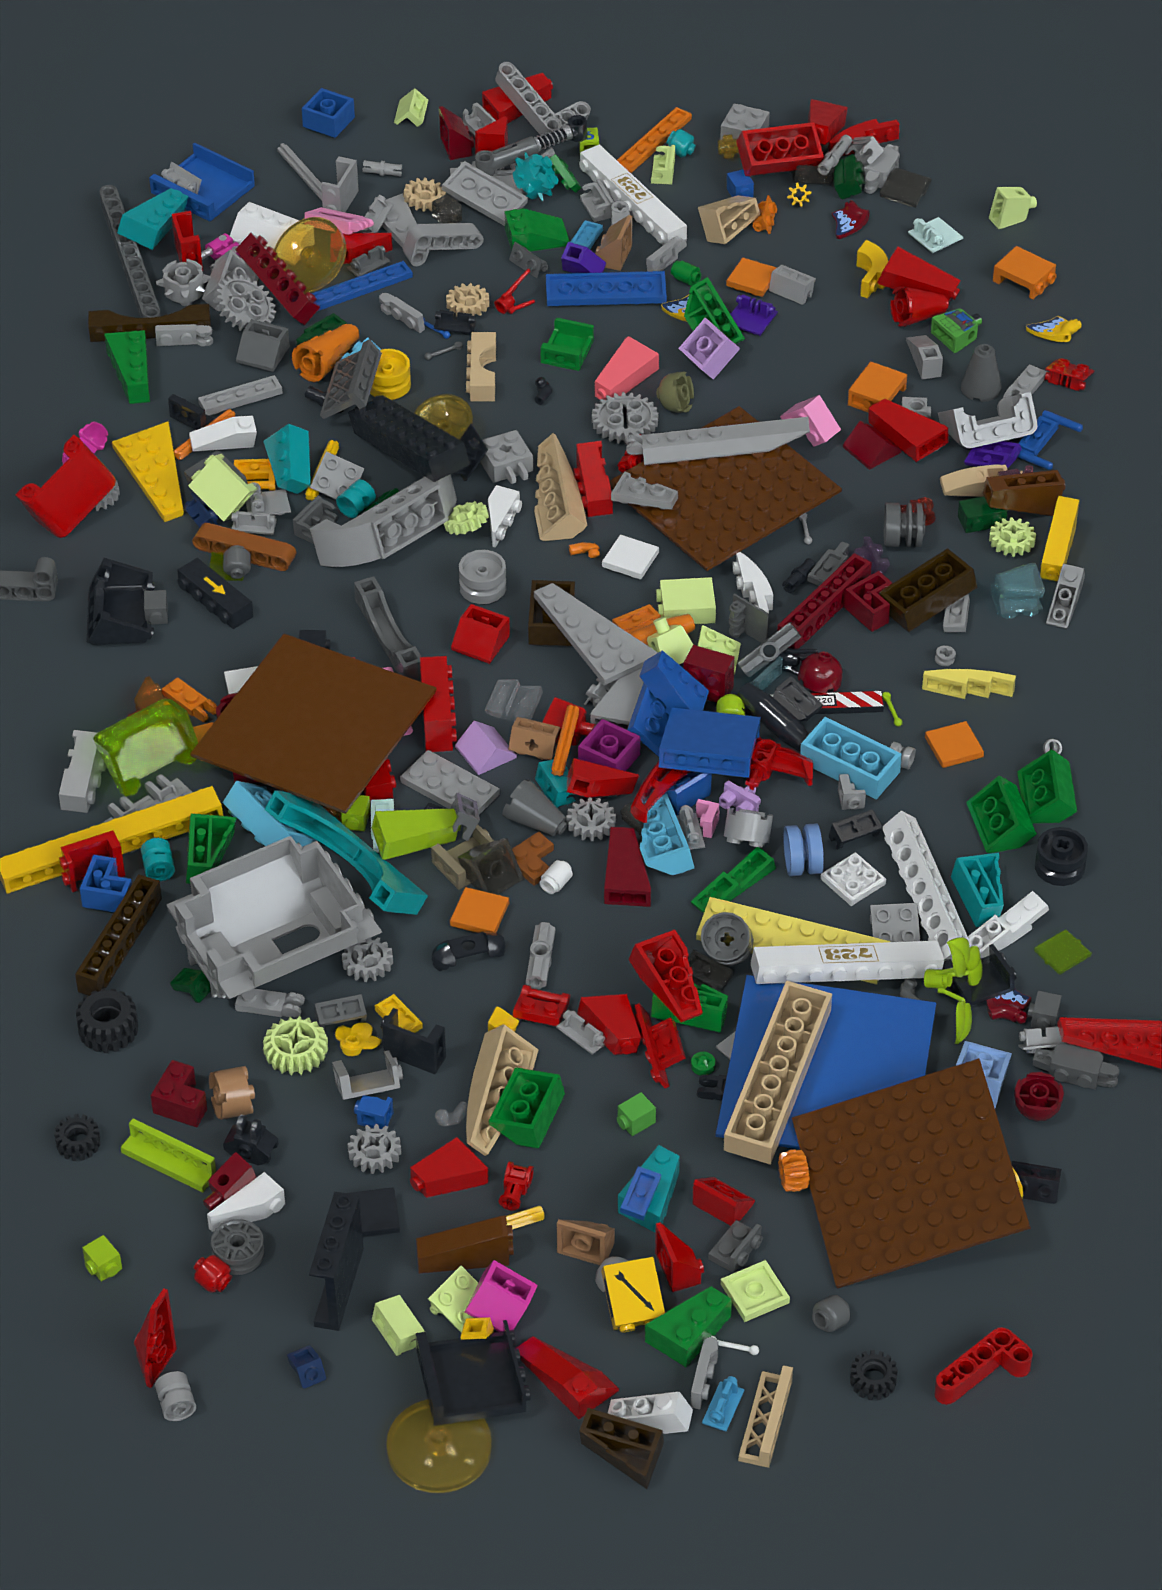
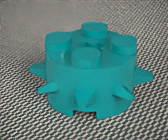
[513,153,558,201]

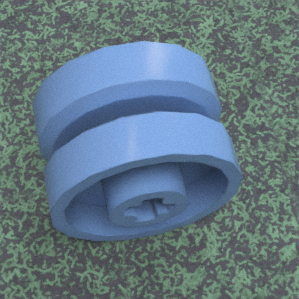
[783,823,823,877]

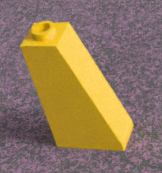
[1040,496,1079,581]

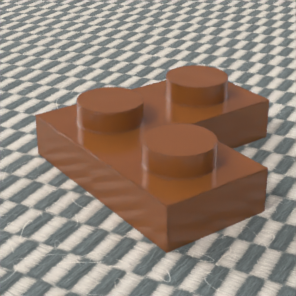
[504,832,554,886]

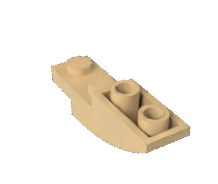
[940,465,1023,497]

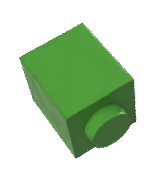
[617,1092,656,1136]

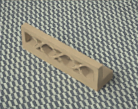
[738,1366,793,1468]

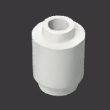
[540,860,573,894]

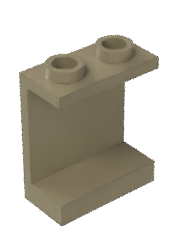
[431,824,504,890]

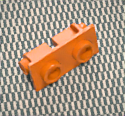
[753,195,777,234]

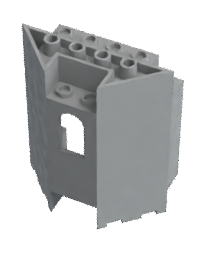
[166,836,382,999]

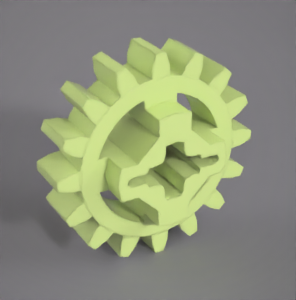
[443,501,489,535]
[989,517,1036,557]

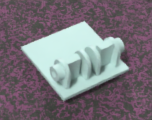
[908,217,963,253]

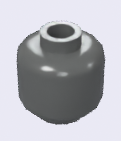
[223,545,251,579]
[812,1295,850,1332]

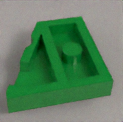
[550,154,582,192]

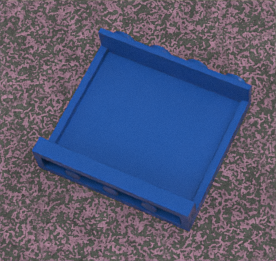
[149,143,255,221]
[659,707,761,778]

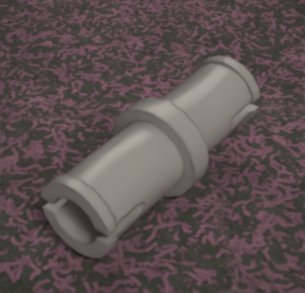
[363,160,402,177]

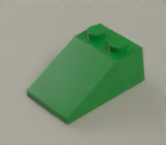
[504,208,570,251]

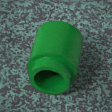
[671,261,701,286]

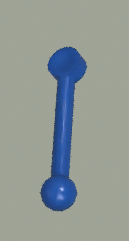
[423,317,450,339]

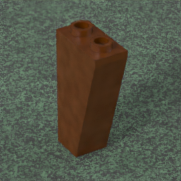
[983,470,1066,516]
[416,1215,514,1274]

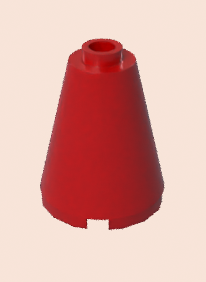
[890,286,949,327]

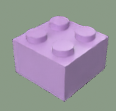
[678,318,740,380]

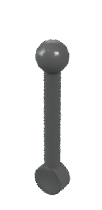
[424,342,462,360]

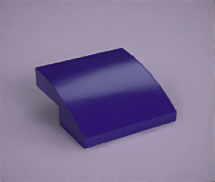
[964,441,1022,468]

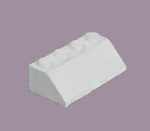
[230,202,316,267]

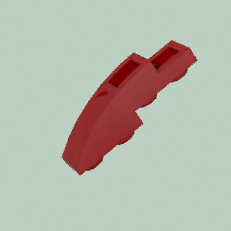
[829,119,900,156]

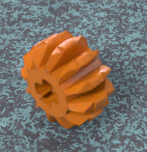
[778,1149,810,1192]

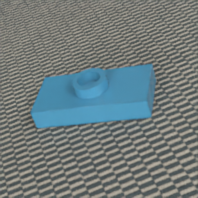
[571,220,603,249]

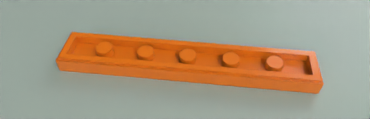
[617,107,692,173]

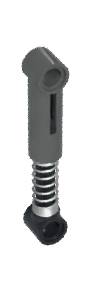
[475,115,588,176]

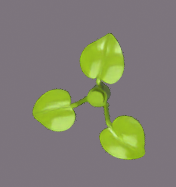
[924,937,982,1044]

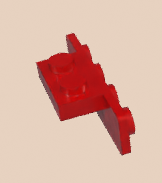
[635,1003,686,1089]

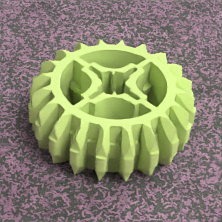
[263,1016,328,1076]

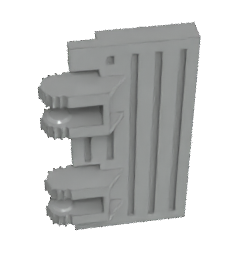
[104,774,193,853]

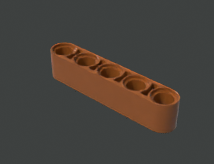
[192,523,297,571]

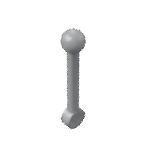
[799,513,812,545]

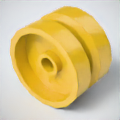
[370,349,411,400]

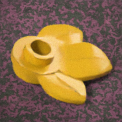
[335,1023,382,1056]

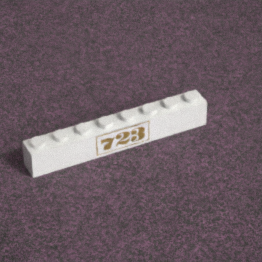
[579,144,687,245]
[751,941,944,984]

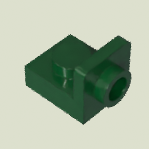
[170,968,211,1003]

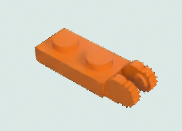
[162,677,217,722]

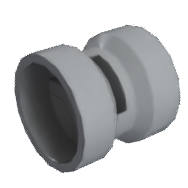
[890,742,916,770]

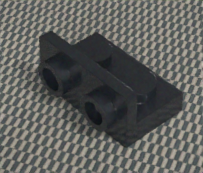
[168,394,214,430]
[1012,1161,1062,1204]

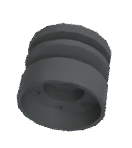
[884,502,925,547]
[701,912,754,966]

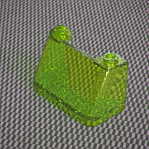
[93,699,198,797]

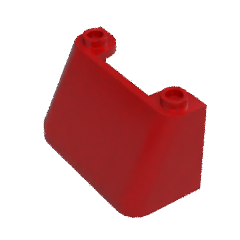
[16,435,116,538]

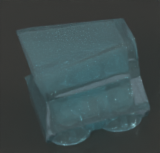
[991,562,1045,619]

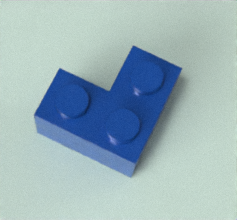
[80,855,132,912]

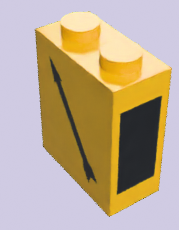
[601,1257,665,1333]

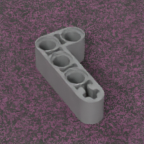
[403,223,484,267]

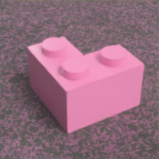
[780,395,841,447]

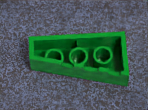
[104,330,150,404]

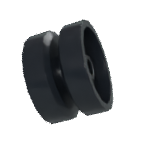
[1035,827,1088,886]

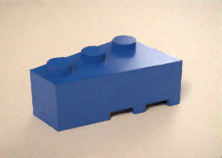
[639,650,709,715]

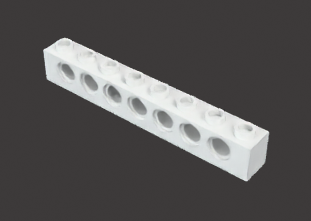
[882,811,972,961]

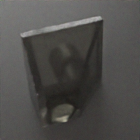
[457,838,524,895]

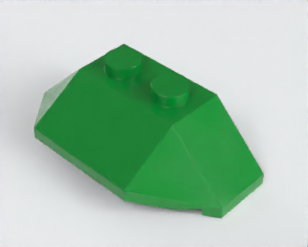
[684,277,745,344]

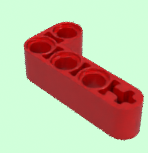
[934,1327,1033,1405]

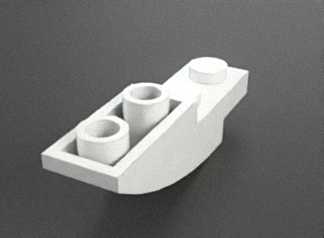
[733,552,773,613]
[968,891,1049,958]

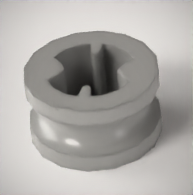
[935,646,956,666]

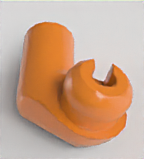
[569,542,600,558]

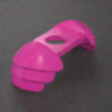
[62,422,108,464]

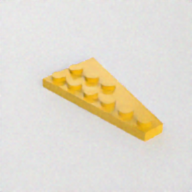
[112,421,184,522]

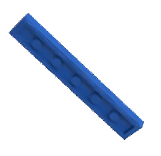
[312,261,413,311]

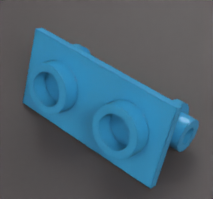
[702,1376,744,1432]

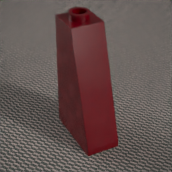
[604,827,651,907]

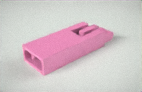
[305,207,374,235]

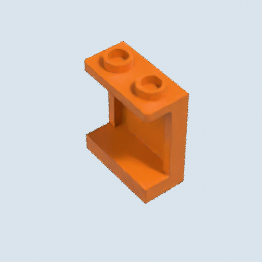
[993,246,1056,299]
[848,361,907,413]

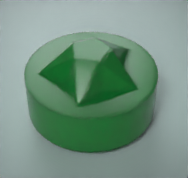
[691,1052,715,1076]

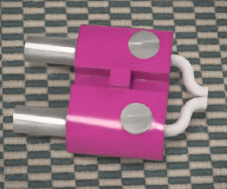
[201,233,243,269]

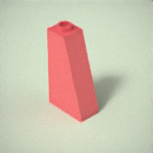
[595,336,659,400]

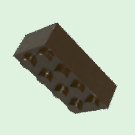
[879,548,978,632]

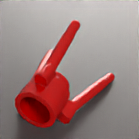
[494,269,535,314]

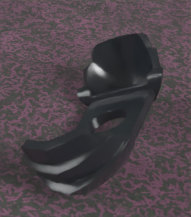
[432,931,505,971]

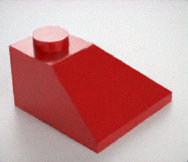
[655,1222,704,1292]

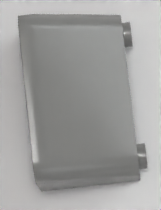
[938,392,1037,449]

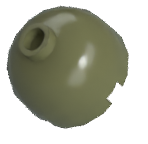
[656,371,694,413]

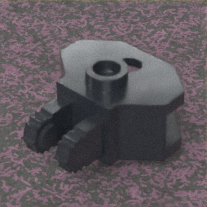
[223,1115,279,1165]

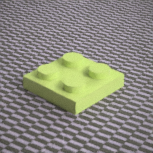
[721,1260,790,1322]

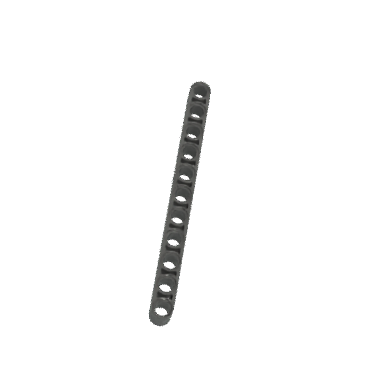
[100,185,160,318]

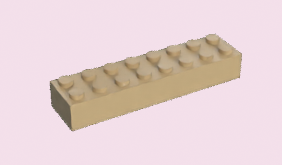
[724,980,832,1165]

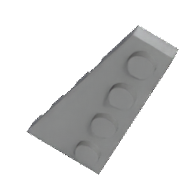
[369,193,417,248]

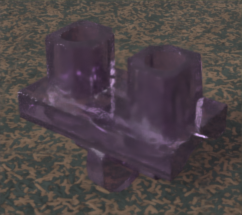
[853,537,890,575]

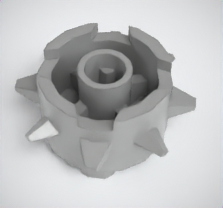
[156,259,211,306]

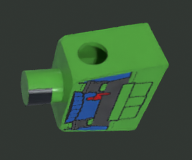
[931,309,982,353]

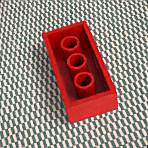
[736,122,824,176]
[420,656,457,752]

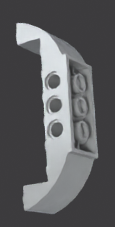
[310,474,457,567]

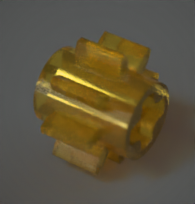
[718,135,739,159]

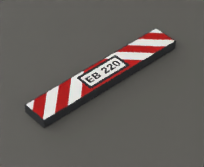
[750,691,884,716]

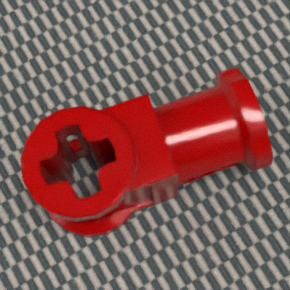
[498,1161,534,1211]

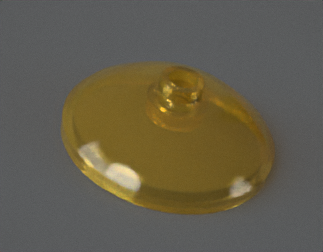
[414,394,473,440]

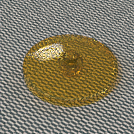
[274,217,346,292]
[387,1399,492,1493]

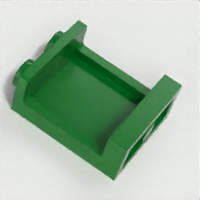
[541,318,594,371]

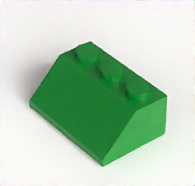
[1017,749,1077,823]
[966,775,1037,853]
[488,1067,565,1148]

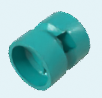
[336,479,376,518]
[141,838,175,881]

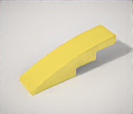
[922,669,1016,699]

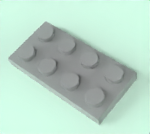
[442,161,528,226]
[400,750,500,815]

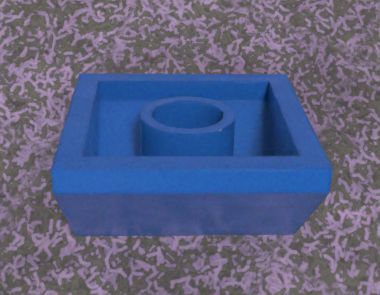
[664,771,712,815]

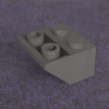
[236,319,290,372]

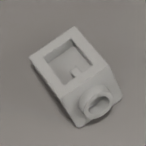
[838,774,866,810]

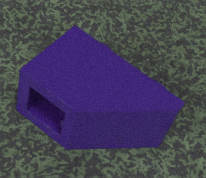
[561,242,606,273]

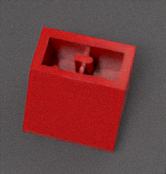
[451,604,510,664]

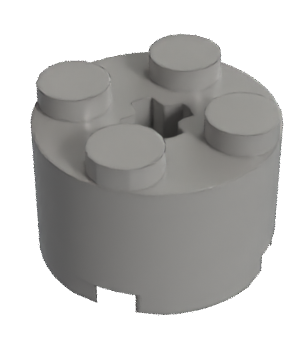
[724,808,773,847]

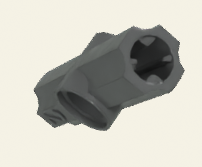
[737,622,801,677]

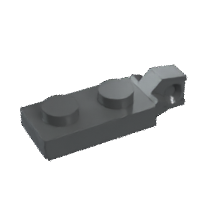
[808,541,849,586]

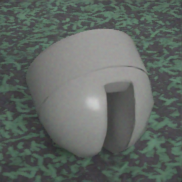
[1043,739,1062,754]

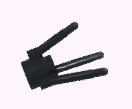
[779,648,818,676]

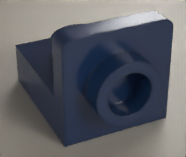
[287,1345,326,1389]

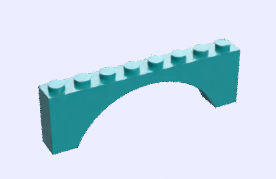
[264,790,428,915]

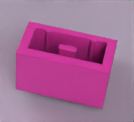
[464,1260,538,1332]

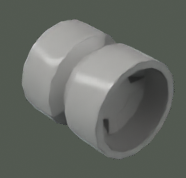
[155,1371,196,1421]

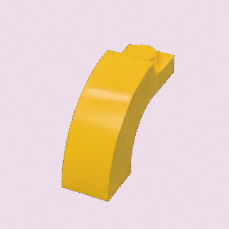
[856,240,888,298]

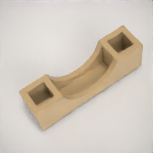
[466,332,496,401]

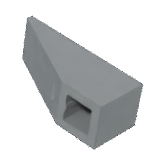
[906,335,943,379]
[1046,564,1085,629]

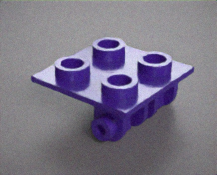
[730,294,778,336]

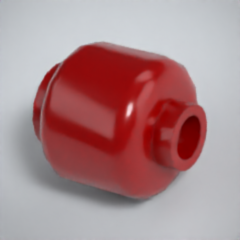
[194,1255,232,1293]

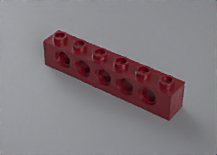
[235,232,320,325]
[777,553,872,649]

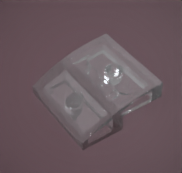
[485,679,543,722]

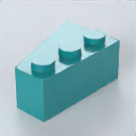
[264,424,311,494]
[951,853,1004,927]
[618,1145,680,1233]

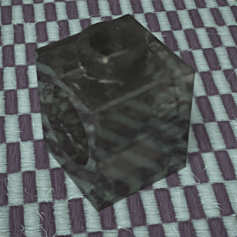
[432,194,462,224]

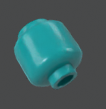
[666,129,696,158]

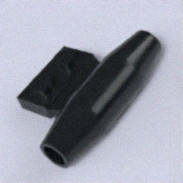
[738,676,823,752]

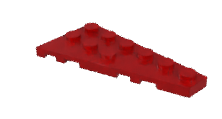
[1057,1017,1162,1069]

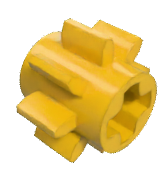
[787,183,811,207]

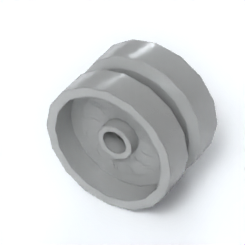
[459,550,506,604]

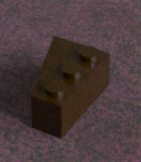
[579,1408,664,1489]

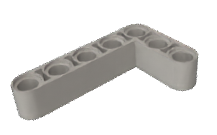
[495,62,591,136]

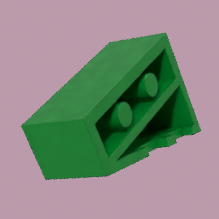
[186,813,237,884]
[651,983,728,1032]

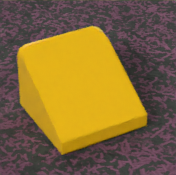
[488,1006,519,1032]
[460,1317,494,1340]

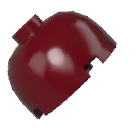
[798,652,843,693]
[1014,1072,1064,1121]

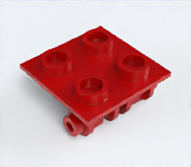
[1045,358,1095,391]

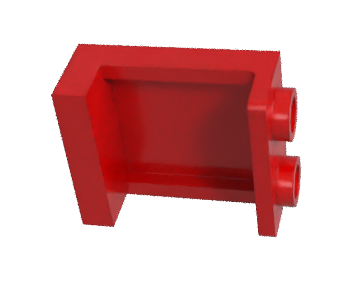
[59,830,125,893]

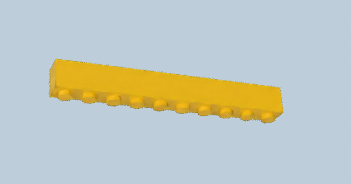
[0,786,223,894]

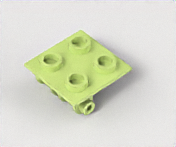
[698,625,741,674]
[428,1266,478,1333]

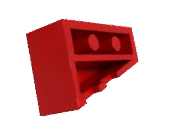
[573,441,613,517]

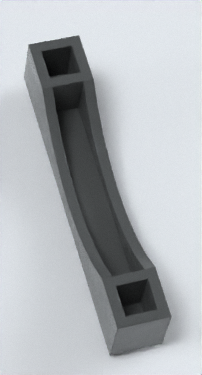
[354,576,421,681]

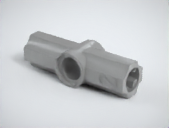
[526,922,556,989]

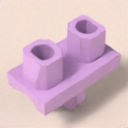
[719,780,761,812]

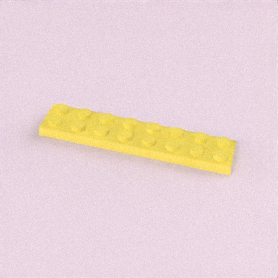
[696,897,890,984]

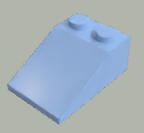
[956,1041,1012,1108]

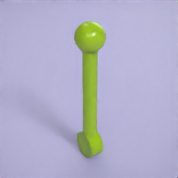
[882,692,902,726]

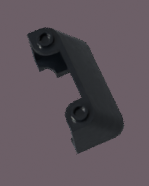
[87,558,155,645]

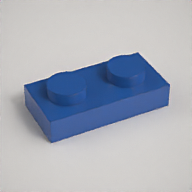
[620,1166,661,1221]

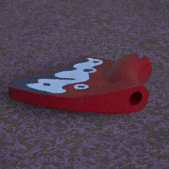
[832,200,870,239]
[987,989,1032,1024]

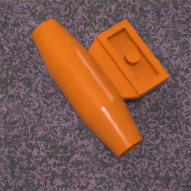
[612,604,695,646]

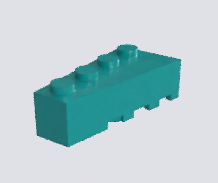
[117,188,188,250]

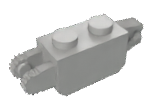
[863,144,900,194]

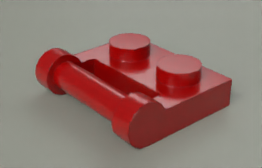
[513,984,570,1026]

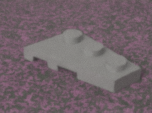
[611,471,678,509]

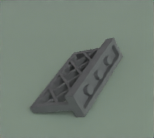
[320,339,382,419]

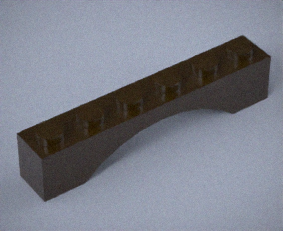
[88,304,211,342]

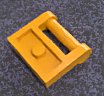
[234,459,276,491]

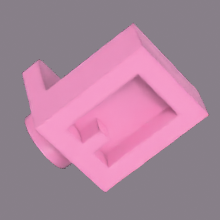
[696,799,719,838]

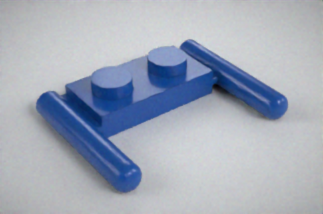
[1018,410,1083,470]

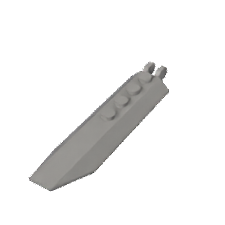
[626,417,810,465]

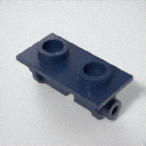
[185,492,219,527]

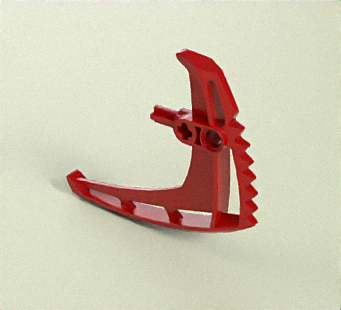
[631,736,813,823]

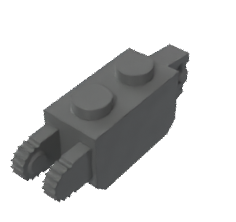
[1033,1043,1120,1090]

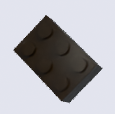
[528,580,575,646]

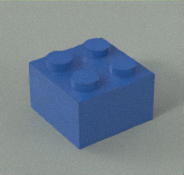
[302,88,355,138]

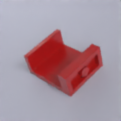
[171,211,203,271]

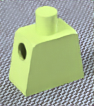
[989,187,1037,229]
[647,616,693,664]

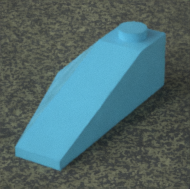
[640,793,694,875]

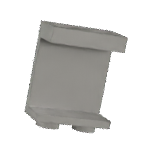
[321,156,359,212]
[332,1050,403,1100]

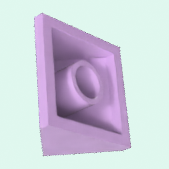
[455,721,517,775]

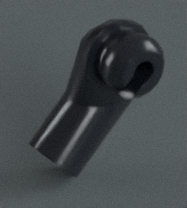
[535,377,552,405]

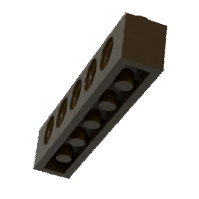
[75,874,162,996]

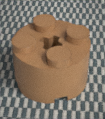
[209,1066,255,1119]

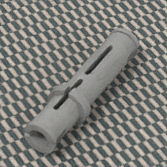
[818,135,852,175]

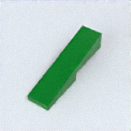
[691,847,776,914]

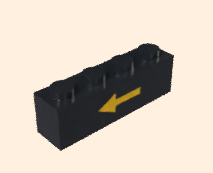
[177,557,253,629]

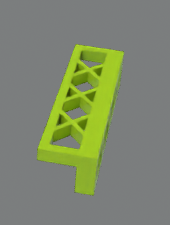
[121,1118,216,1193]

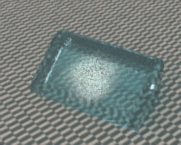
[750,656,783,690]

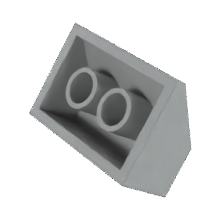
[202,249,259,311]

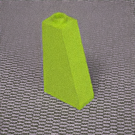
[371,809,461,860]

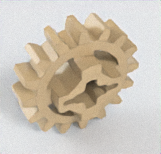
[403,178,446,212]
[446,283,489,317]

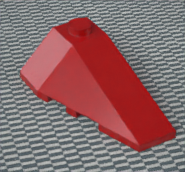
[629,930,702,1022]
[134,1288,177,1388]
[516,1336,619,1419]

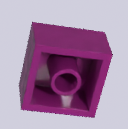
[578,719,640,771]

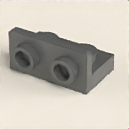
[708,1220,763,1273]

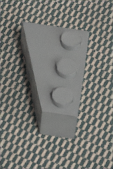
[59,730,107,813]

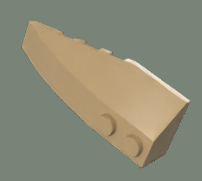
[534,433,587,541]
[466,1024,538,1156]

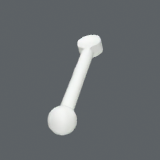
[711,1336,759,1355]

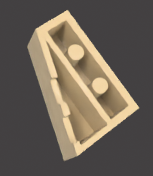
[698,195,760,244]

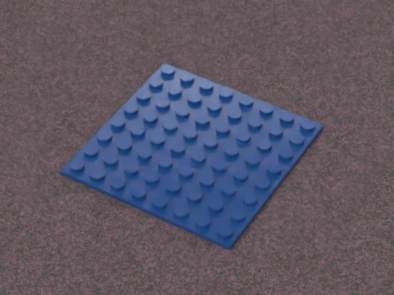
[716,975,936,1149]

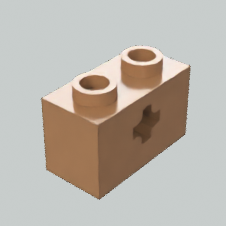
[508,717,560,760]

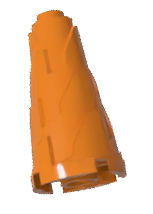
[292,324,359,382]

